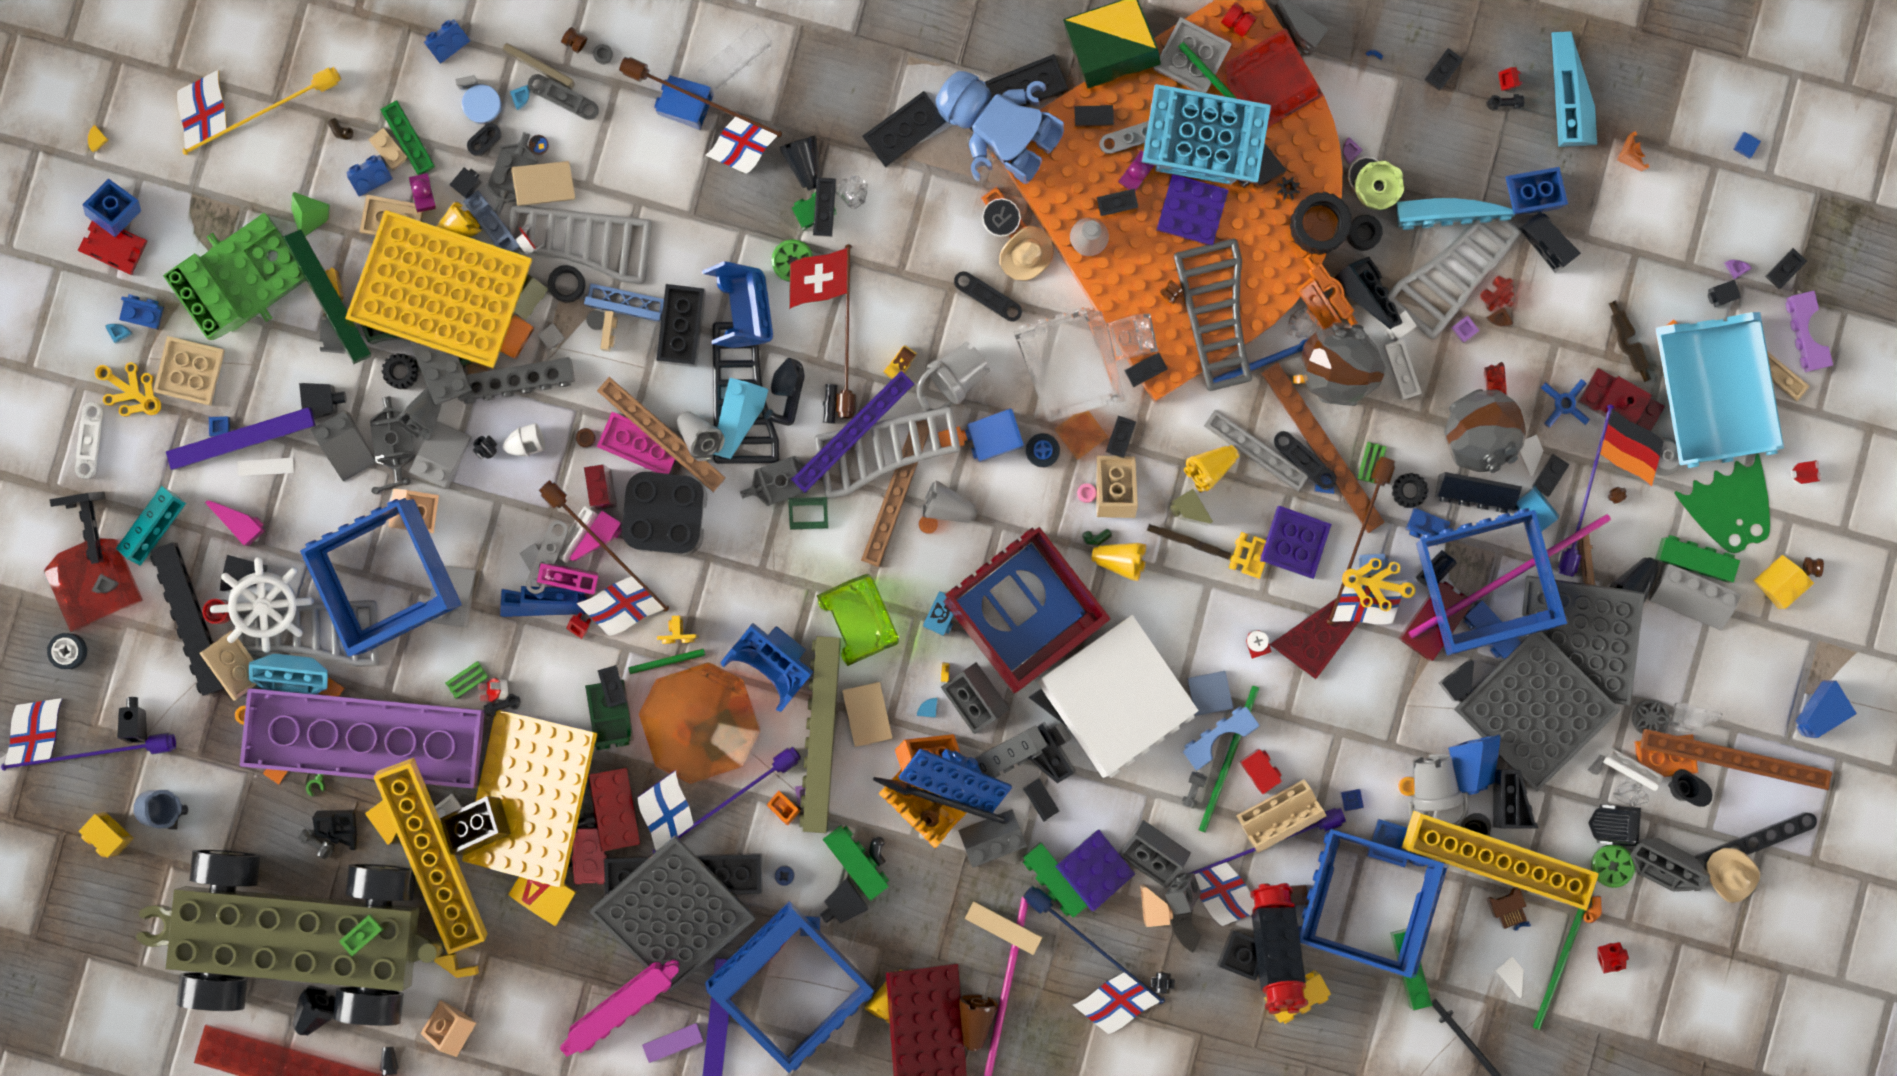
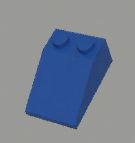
[1505,167,1568,214]

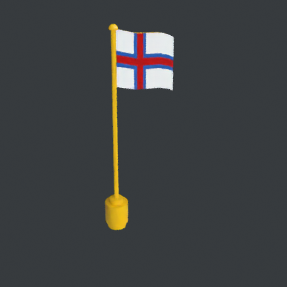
[177,67,342,155]

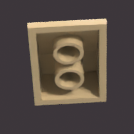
[1096,456,1138,518]

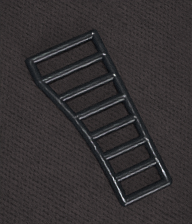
[712,322,779,464]

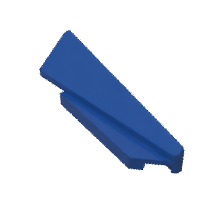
[500,586,587,617]

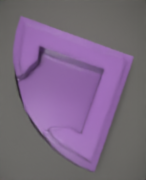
[1343,137,1363,165]
[1724,259,1752,279]

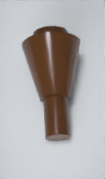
[920,802,942,827]

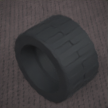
[1290,192,1352,255]

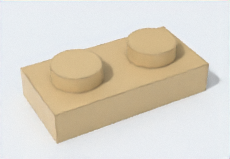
[368,128,408,171]
[600,311,618,352]

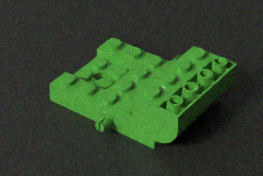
[163,212,306,340]

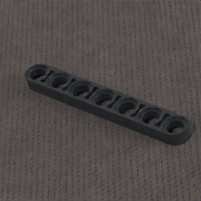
[1694,812,1817,871]

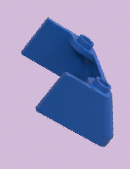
[702,261,773,348]

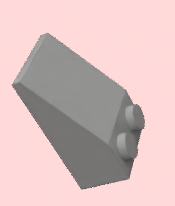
[409,421,472,489]
[429,566,476,628]

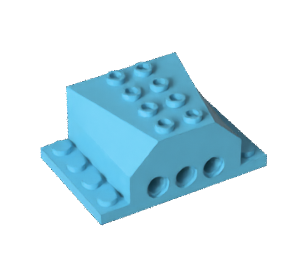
[1142,84,1271,185]

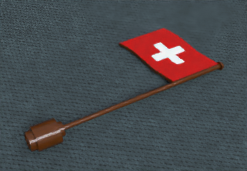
[789,244,856,418]

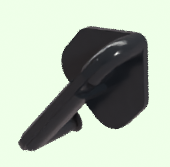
[764,358,805,426]

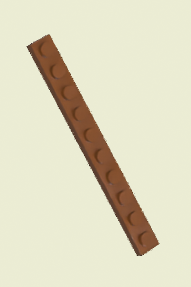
[1261,362,1385,533]
[1640,729,1832,790]

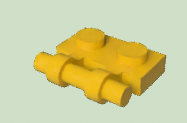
[1228,532,1266,579]

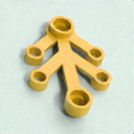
[95,362,162,417]
[1342,558,1416,612]

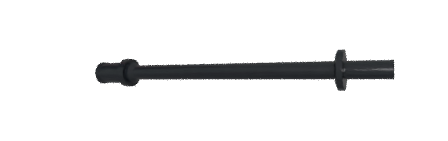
[1431,999,1502,1076]

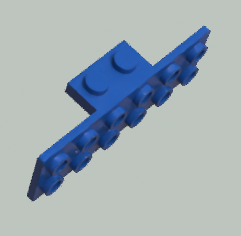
[899,749,1012,813]

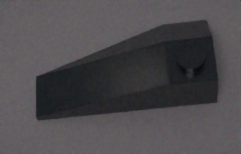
[1334,256,1403,329]

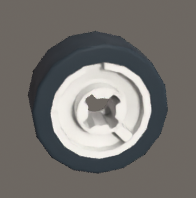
[47,633,87,669]

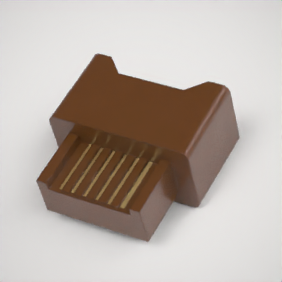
[1487,887,1527,929]

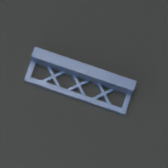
[584,283,664,322]

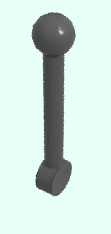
[371,478,411,494]

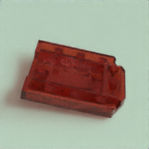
[1226,28,1324,129]
[44,538,143,632]

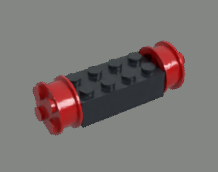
[1250,883,1308,1014]

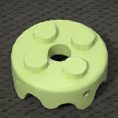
[1355,161,1404,210]

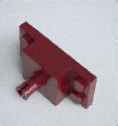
[1578,368,1665,431]

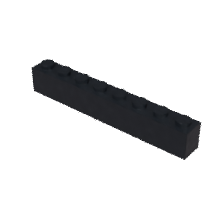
[150,542,225,696]

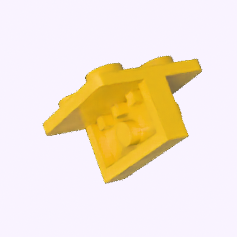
[657,615,699,644]

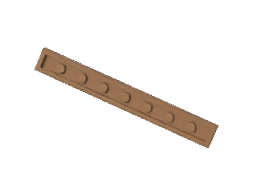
[597,376,726,493]
[861,420,929,567]

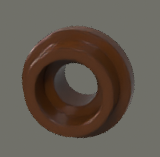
[1608,487,1627,504]

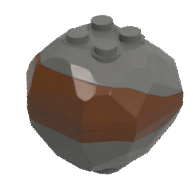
[1302,322,1386,406]
[1444,389,1526,473]

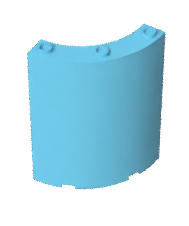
[1656,312,1784,468]

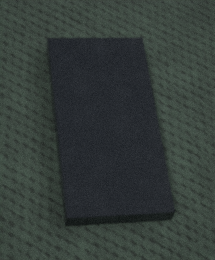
[985,54,1069,107]
[862,91,947,168]

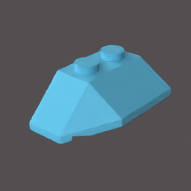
[249,654,328,694]

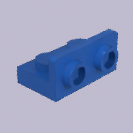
[119,294,164,330]
[1405,508,1451,546]

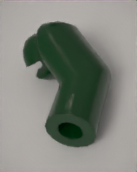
[1082,529,1112,545]

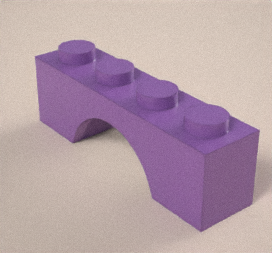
[1785,291,1833,373]

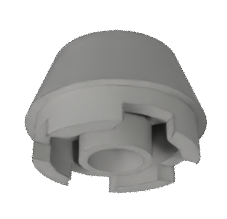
[1655,437,1681,476]

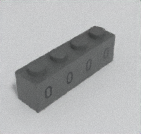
[974,725,1047,778]

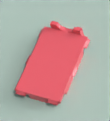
[572,828,607,884]

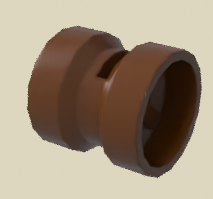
[561,27,588,54]

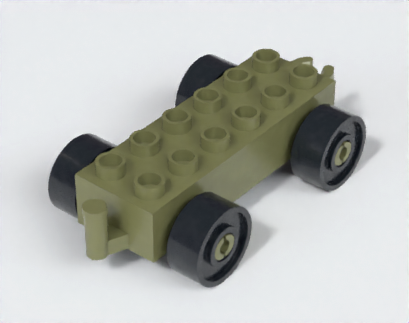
[136,849,443,1026]

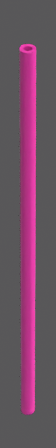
[1408,514,1611,639]
[984,896,1028,1076]

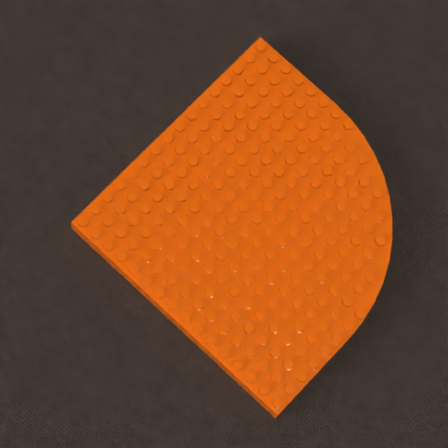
[1002,0,1343,403]

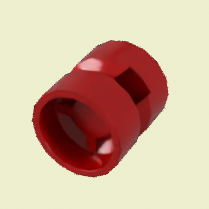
[1221,2,1257,38]
[202,599,231,624]

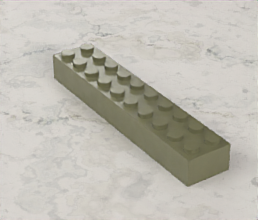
[799,636,841,833]

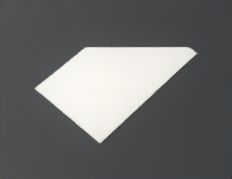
[1520,435,1543,476]
[1496,957,1524,998]

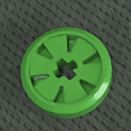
[771,239,813,282]
[1591,845,1635,888]

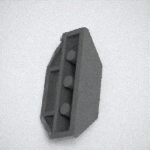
[1630,838,1710,892]

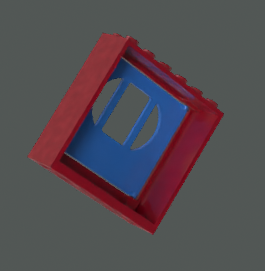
[943,527,1111,694]

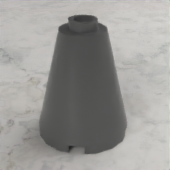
[396,387,442,440]

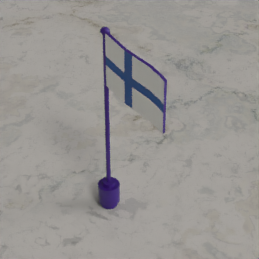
[638,746,802,854]

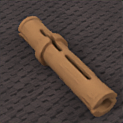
[1577,529,1596,585]

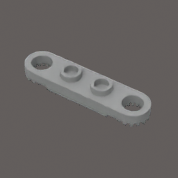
[1099,121,1149,154]
[526,520,568,594]

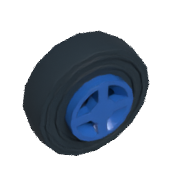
[1026,433,1060,468]

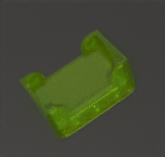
[816,574,899,666]

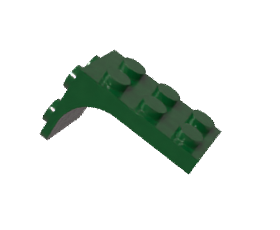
[585,679,634,750]

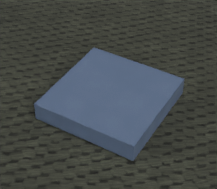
[1187,671,1233,716]

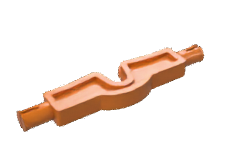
[1304,254,1358,327]

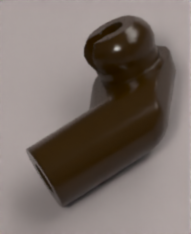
[327,118,354,140]

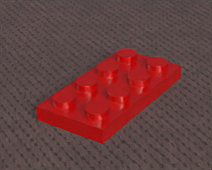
[588,768,640,852]

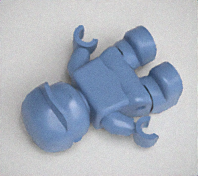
[936,71,1064,184]

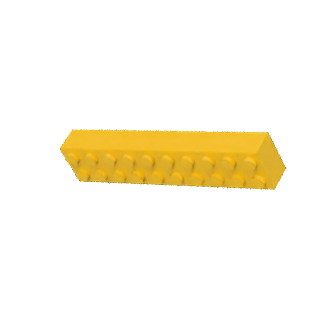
[373,758,488,954]
[1401,811,1599,910]

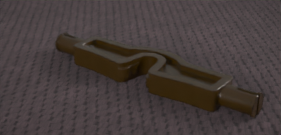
[1609,300,1652,382]
[1147,523,1231,560]

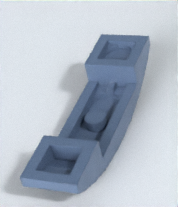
[463,190,520,252]

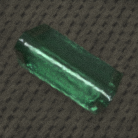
[788,497,829,530]

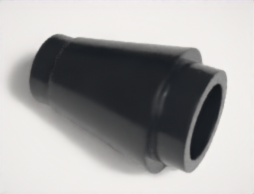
[379,1047,399,1076]

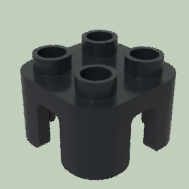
[622,472,707,555]

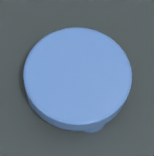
[462,84,502,124]

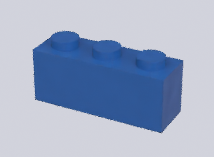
[1463,600,1522,659]

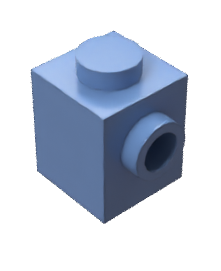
[1359,554,1389,575]

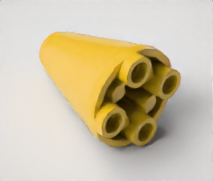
[1184,445,1239,493]
[1091,542,1146,581]

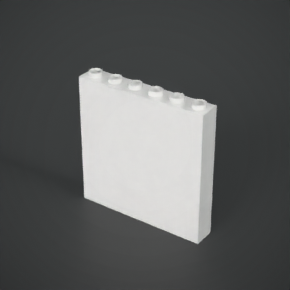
[1036,615,1199,778]

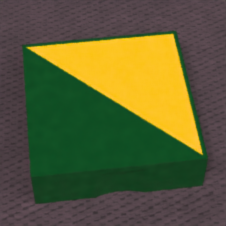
[1063,0,1161,89]

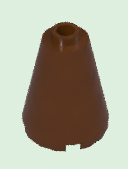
[959,994,998,1051]

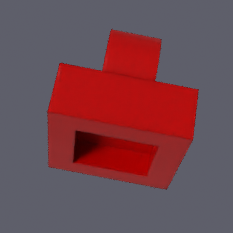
[1498,67,1523,91]
[566,613,591,639]

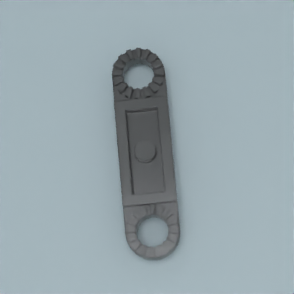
[528,74,599,120]

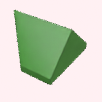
[291,192,330,236]

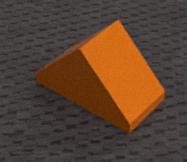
[767,791,802,826]

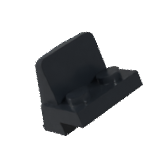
[1588,804,1641,846]

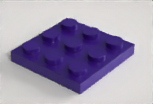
[1156,174,1228,245]
[1260,506,1332,579]
[1055,829,1135,911]

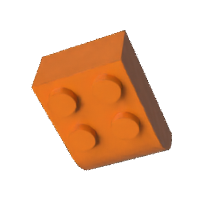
[895,734,961,785]

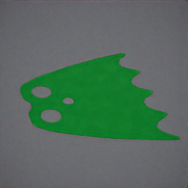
[1674,454,1770,554]

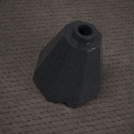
[292,985,335,1036]

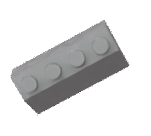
[1649,564,1741,630]

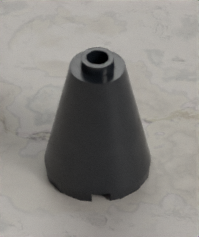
[779,135,821,190]
[1609,557,1659,606]

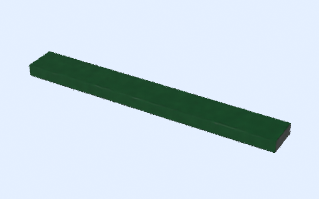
[283,229,371,365]

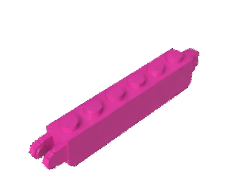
[560,959,680,1057]

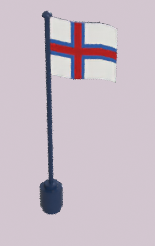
[1023,885,1165,1034]

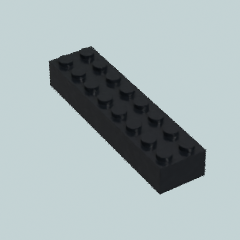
[604,853,763,896]

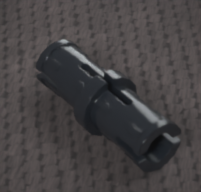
[822,384,838,424]

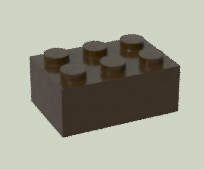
[440,796,511,855]

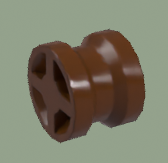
[1160,280,1184,305]
[1802,557,1824,578]

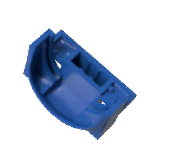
[720,623,813,712]

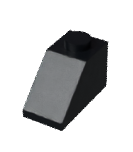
[1439,659,1474,702]

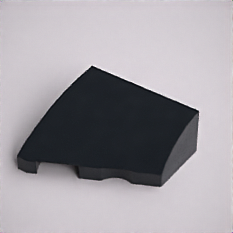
[219,555,268,592]
[312,810,357,850]

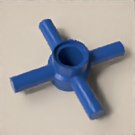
[1541,379,1590,428]

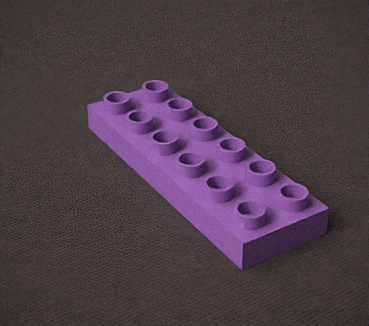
[240,688,485,788]

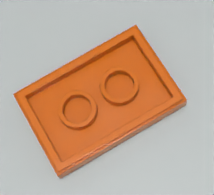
[1634,734,1699,777]

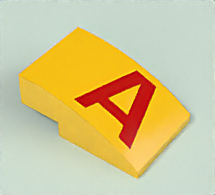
[508,877,577,926]

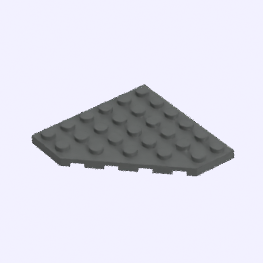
[1522,576,1645,706]

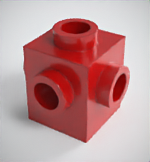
[1597,942,1629,974]

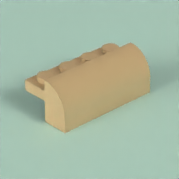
[1236,779,1326,853]

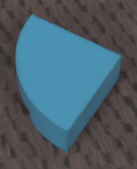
[510,85,530,110]
[105,324,132,343]
[917,698,937,717]

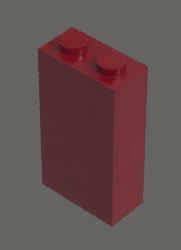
[584,464,617,510]
[1398,581,1473,661]

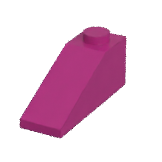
[205,500,266,546]
[570,511,622,561]
[537,563,598,595]

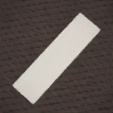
[237,458,294,476]

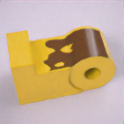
[883,345,917,379]

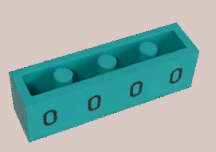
[115,486,186,566]

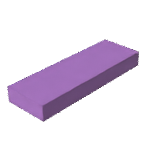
[642,1023,704,1063]

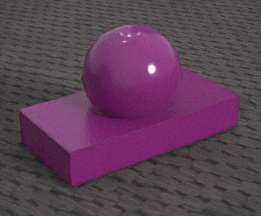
[1118,150,1154,191]
[409,173,436,213]

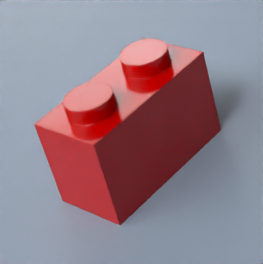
[1239,749,1282,794]

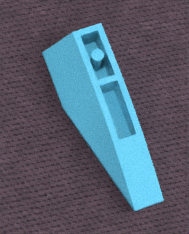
[1551,31,1597,147]
[1396,198,1515,230]

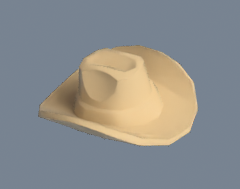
[999,225,1054,281]
[1707,848,1760,903]

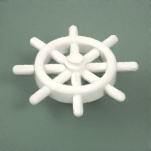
[210,557,314,653]

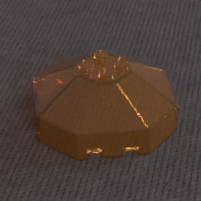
[639,662,762,784]

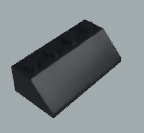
[1435,472,1522,514]

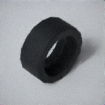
[548,265,586,303]

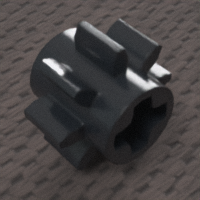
[1276,177,1300,201]
[473,435,498,460]
[1151,972,1175,994]

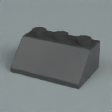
[941,662,1010,734]
[958,809,1027,868]
[1119,820,1191,888]

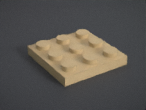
[153,336,225,406]

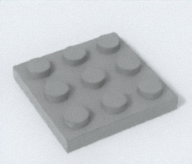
[1153,17,1232,93]

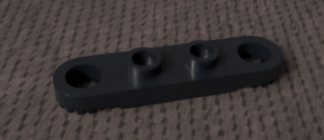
[954,271,1022,322]
[1274,431,1336,490]

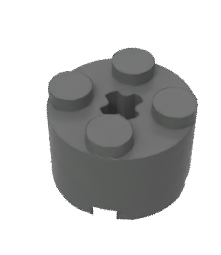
[320,313,346,354]

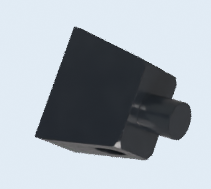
[1237,143,1287,189]
[299,383,347,420]
[117,697,147,743]
[820,878,869,924]

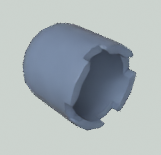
[133,790,181,829]

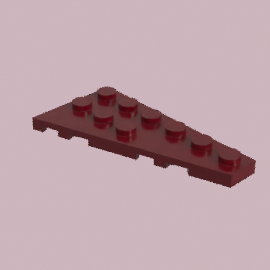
[1269,575,1372,680]

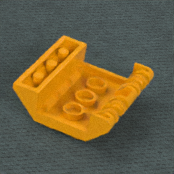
[878,770,967,848]

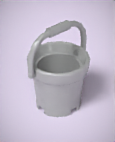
[916,342,990,411]
[1408,754,1468,826]

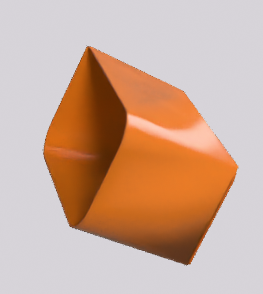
[500,315,535,359]

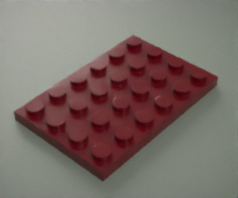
[886,963,967,1076]

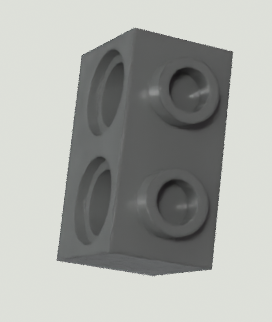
[1166,873,1202,915]

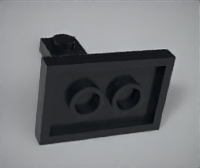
[49,491,106,564]

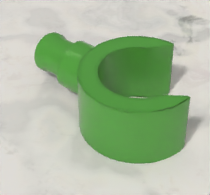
[306,774,325,797]

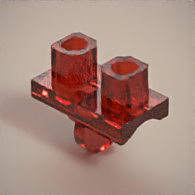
[1480,275,1515,312]
[1484,362,1507,395]

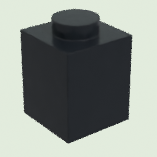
[449,167,482,199]
[1708,280,1741,308]

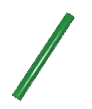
[1178,42,1237,99]
[628,648,705,675]

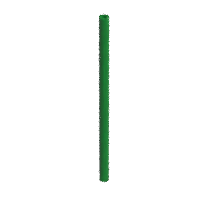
[1198,685,1259,833]
[1533,885,1596,1030]

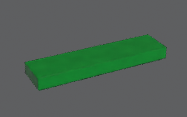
[380,100,436,175]

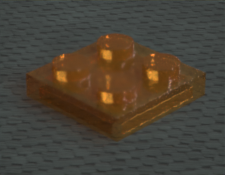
[1054,406,1108,460]

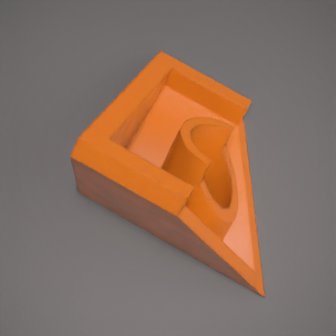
[1617,131,1649,172]

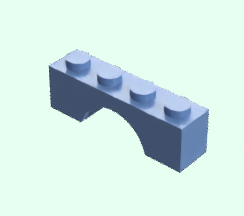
[1183,706,1260,771]

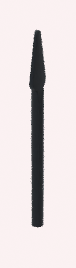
[873,777,1005,824]

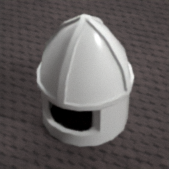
[503,423,545,457]

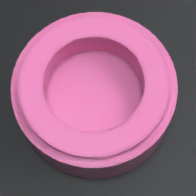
[1077,483,1097,503]

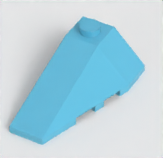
[713,378,769,459]

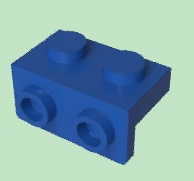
[424,19,471,64]
[346,155,393,197]

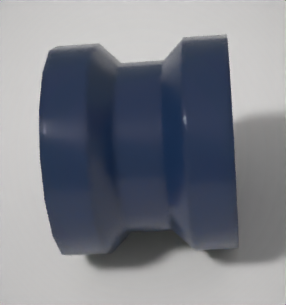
[775,865,795,886]

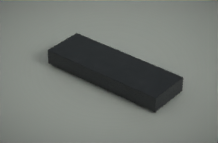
[813,177,836,237]

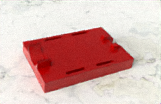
[77,221,148,276]

